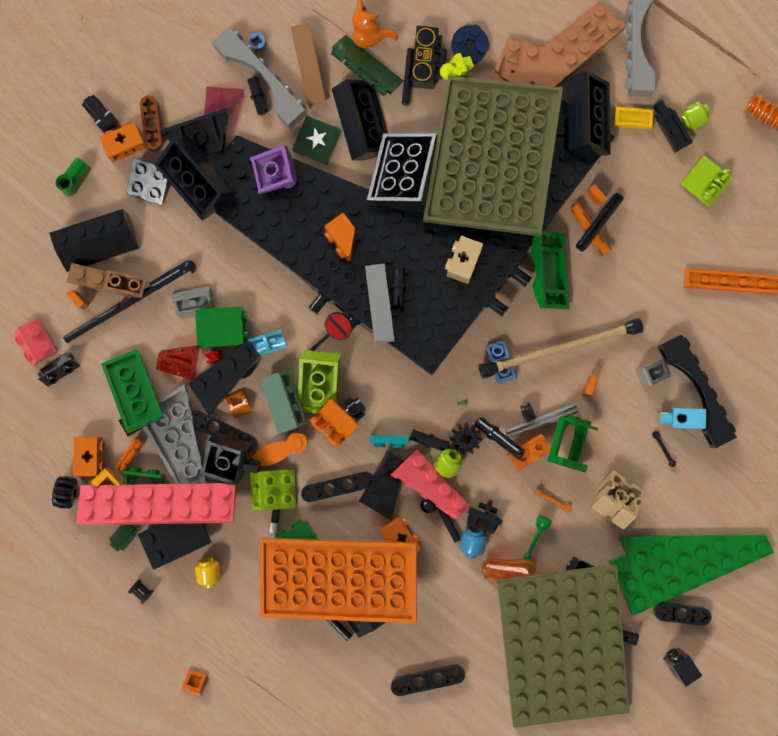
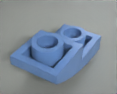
[486,340,516,385]

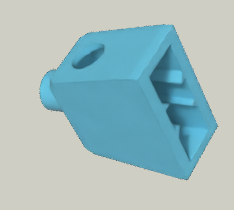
[660,408,706,429]

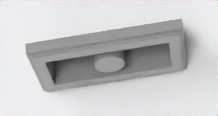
[172,286,214,315]

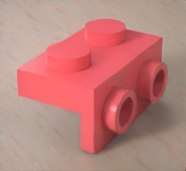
[14,319,57,366]

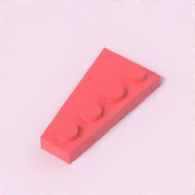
[391,450,470,520]

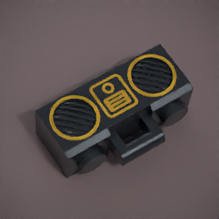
[411,26,447,89]

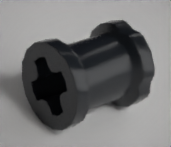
[128,579,154,605]

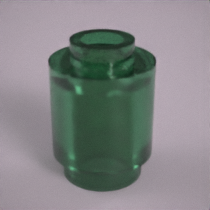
[109,525,138,551]

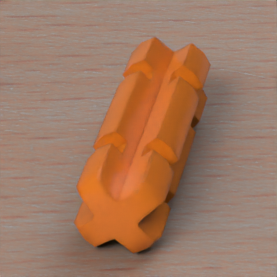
[115,437,144,473]

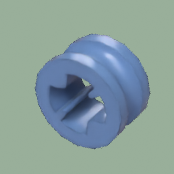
[248,33,266,52]

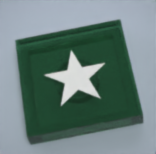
[292,115,342,165]

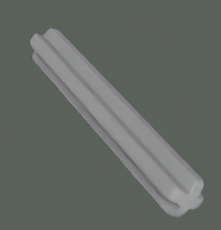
[505,404,578,439]

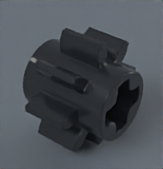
[343,397,366,420]

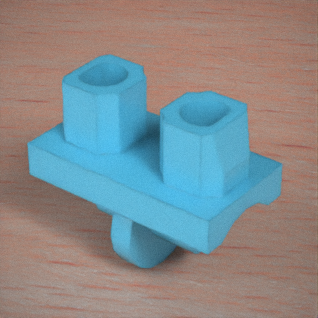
[248,330,287,356]

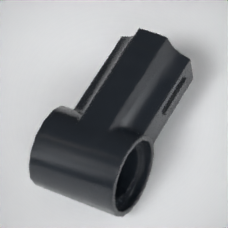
[82,95,119,133]

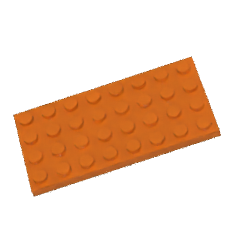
[260,538,417,624]

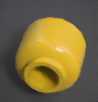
[195,557,221,588]

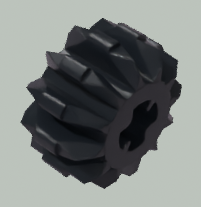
[449,422,482,455]
[51,476,78,509]

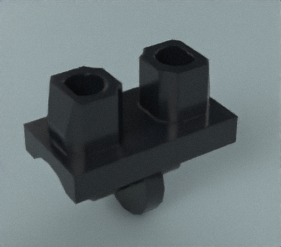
[467,499,503,534]

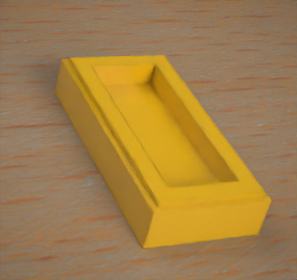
[613,106,654,130]

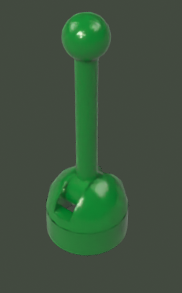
[524,515,553,560]

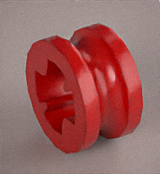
[205,350,223,364]

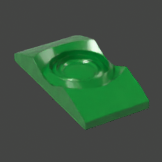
[530,231,570,310]

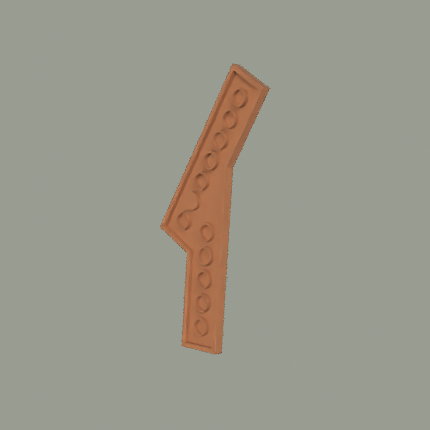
[492,1,626,87]

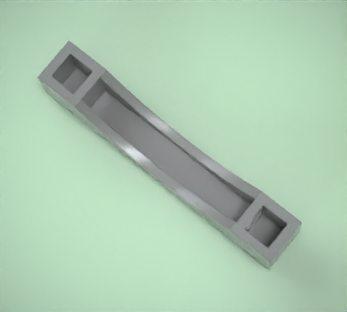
[625,0,655,96]
[212,27,306,130]

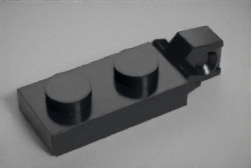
[653,100,693,153]

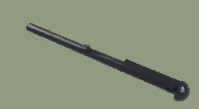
[63,260,196,343]

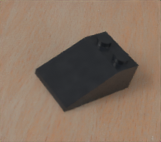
[137,523,212,570]

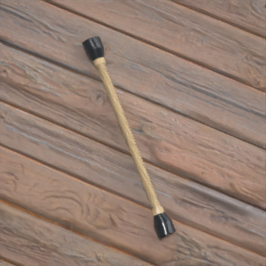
[478,318,644,379]

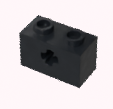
[663,648,702,687]

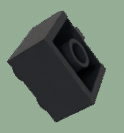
[201,431,261,485]

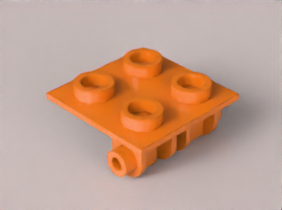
[310,398,359,448]

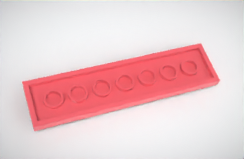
[76,483,236,525]

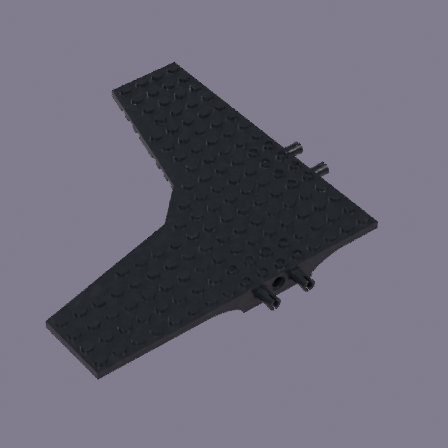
[213,99,615,376]

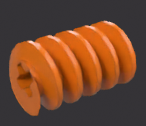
[743,94,778,131]

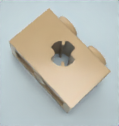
[445,236,483,284]

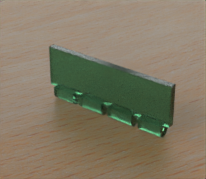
[331,35,404,96]

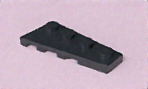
[188,341,261,415]

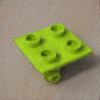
[680,155,734,208]

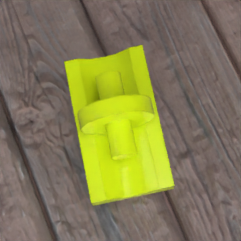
[440,53,474,80]

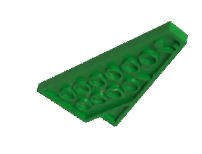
[608,534,774,616]

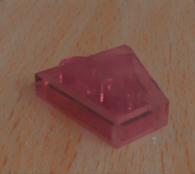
[204,87,244,115]

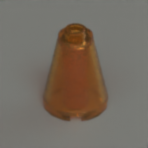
[481,559,536,584]

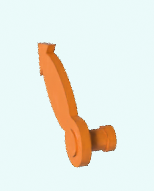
[250,432,308,471]

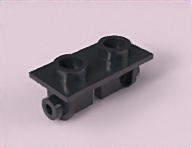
[38,352,80,387]

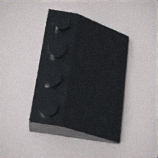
[367,133,438,213]

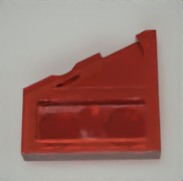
[156,345,200,380]

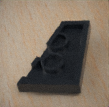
[359,451,404,521]

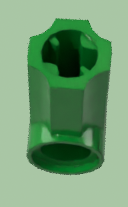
[55,157,91,196]

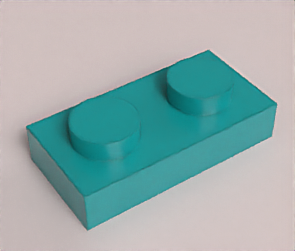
[370,435,409,448]

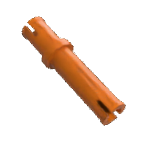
[570,203,612,257]

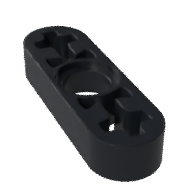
[653,602,712,626]

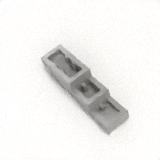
[365,264,394,344]

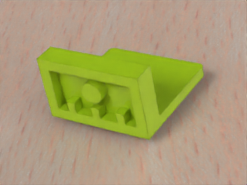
[250,469,296,511]

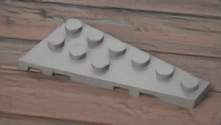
[143,385,207,484]

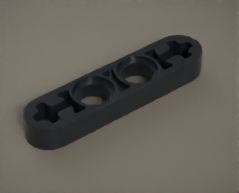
[192,410,257,452]
[301,471,373,502]
[391,664,465,696]

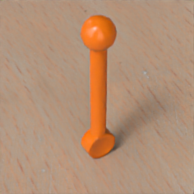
[535,489,571,512]

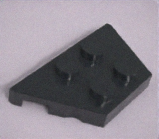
[160,108,230,156]

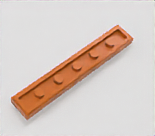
[683,268,778,295]

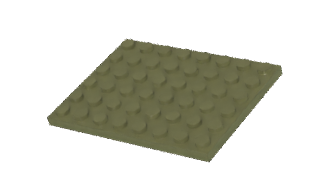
[423,76,563,236]
[497,564,629,728]

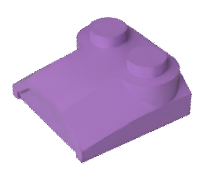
[250,145,297,194]

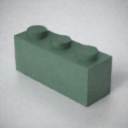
[260,370,307,434]

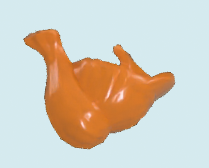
[352,0,398,48]

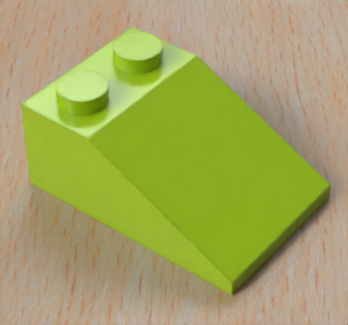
[298,350,341,413]

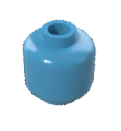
[460,528,487,558]

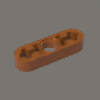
[140,95,163,151]

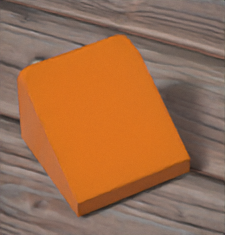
[226,390,252,418]
[182,669,207,697]

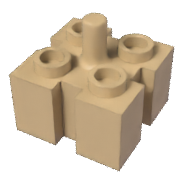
[591,470,646,529]

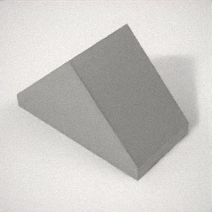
[636,359,671,388]

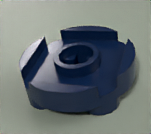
[451,25,489,64]

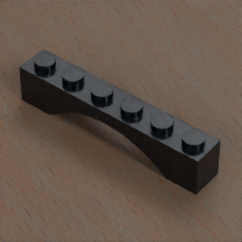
[657,335,737,448]

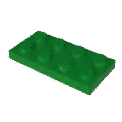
[101,349,165,433]

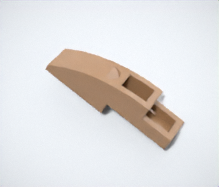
[67,263,147,298]

